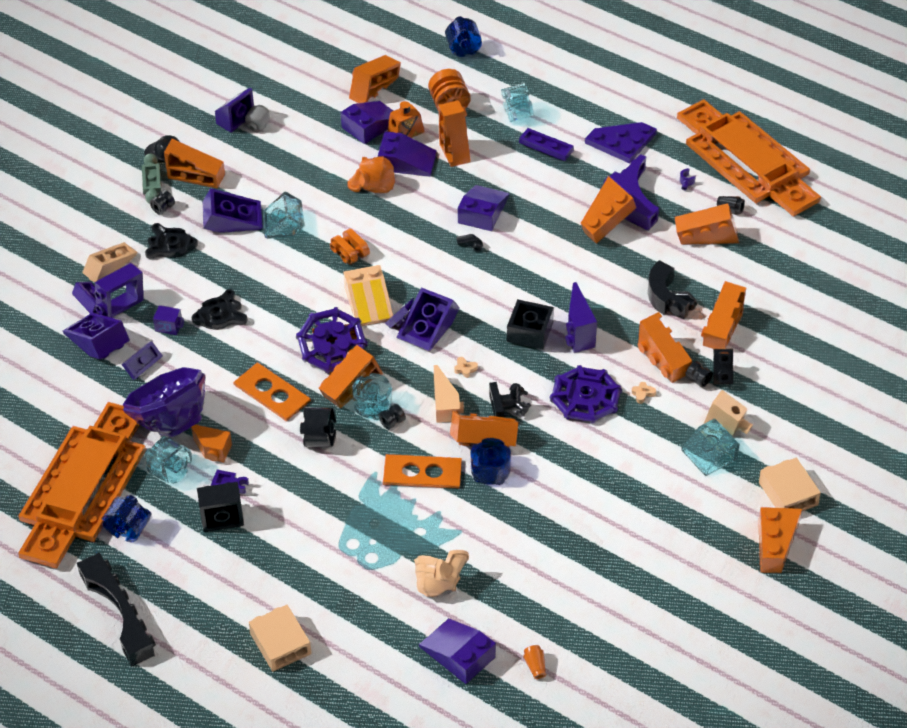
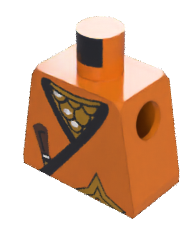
[387,101,425,138]

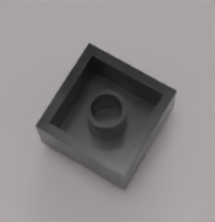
[507,299,554,350]
[197,482,244,532]

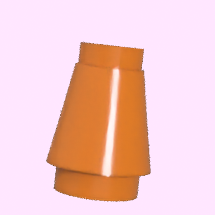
[523,645,546,679]

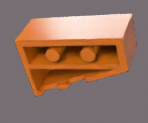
[349,55,401,103]
[438,100,471,167]
[675,203,739,245]
[701,281,747,349]
[638,312,692,383]
[758,507,802,573]

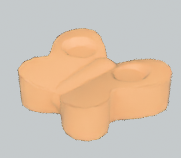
[454,357,478,378]
[632,382,656,404]

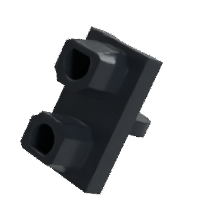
[713,348,733,384]

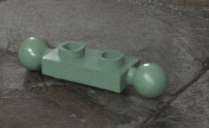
[142,154,161,204]

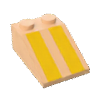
[343,265,393,326]

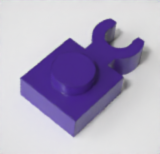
[211,469,249,494]

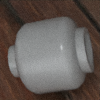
[245,104,271,131]

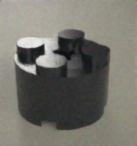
[300,407,337,448]

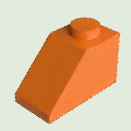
[191,425,232,463]

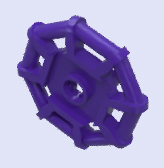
[296,307,368,374]
[549,365,622,424]

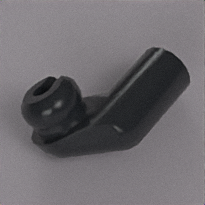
[457,234,483,252]
[672,291,697,311]

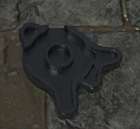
[145,223,198,259]
[192,289,248,330]

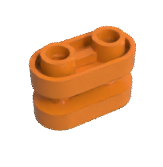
[330,228,370,265]

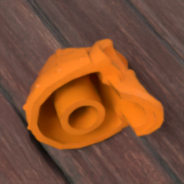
[347,156,395,193]

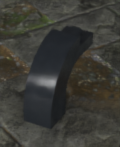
[648,260,690,319]

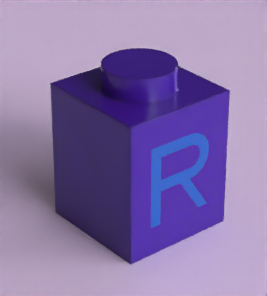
[153,305,184,335]

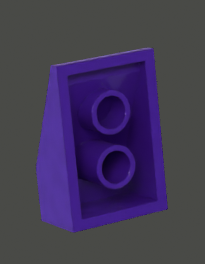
[340,101,394,144]
[378,131,437,177]
[457,185,510,232]
[202,188,262,233]
[565,282,597,353]
[396,287,460,352]
[62,312,130,359]
[419,618,496,684]

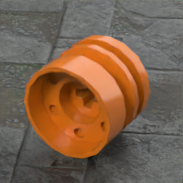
[428,68,471,110]

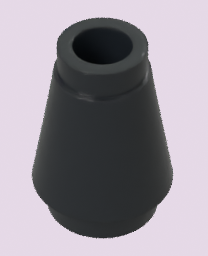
[717,196,745,214]

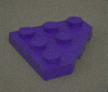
[585,122,657,164]

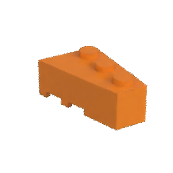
[164,139,225,189]
[581,176,636,244]
[319,345,383,409]
[450,411,518,449]

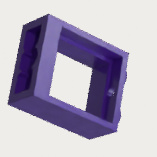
[94,263,144,318]

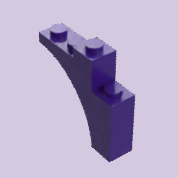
[604,154,659,231]

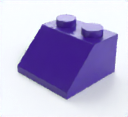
[215,88,254,133]

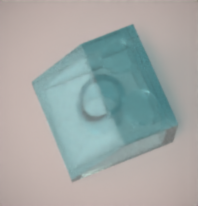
[262,191,305,239]
[681,418,740,477]

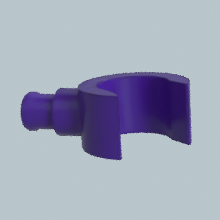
[679,168,696,191]

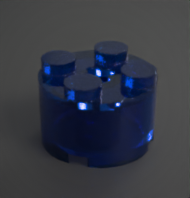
[445,16,482,57]
[470,438,511,485]
[102,495,152,542]

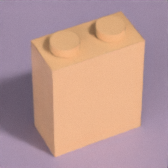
[759,457,821,511]
[249,605,311,672]

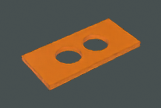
[233,362,311,422]
[383,454,462,489]

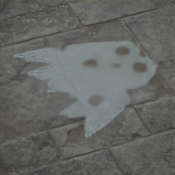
[338,471,462,570]

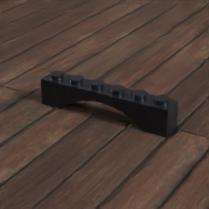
[77,553,156,667]

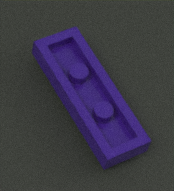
[519,128,574,161]

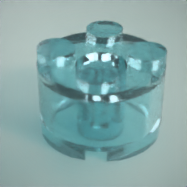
[501,83,534,123]
[352,373,393,420]
[144,436,192,484]

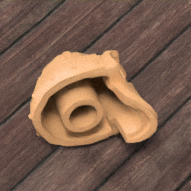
[414,550,469,597]

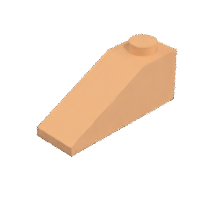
[82,242,138,282]
[433,365,464,423]

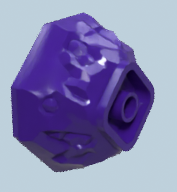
[123,367,206,437]

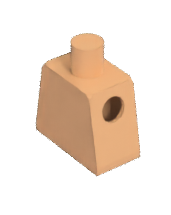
[704,390,753,437]

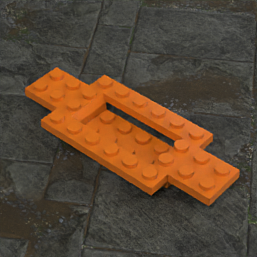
[677,99,821,217]
[18,402,146,569]

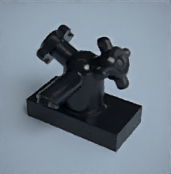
[489,382,531,417]

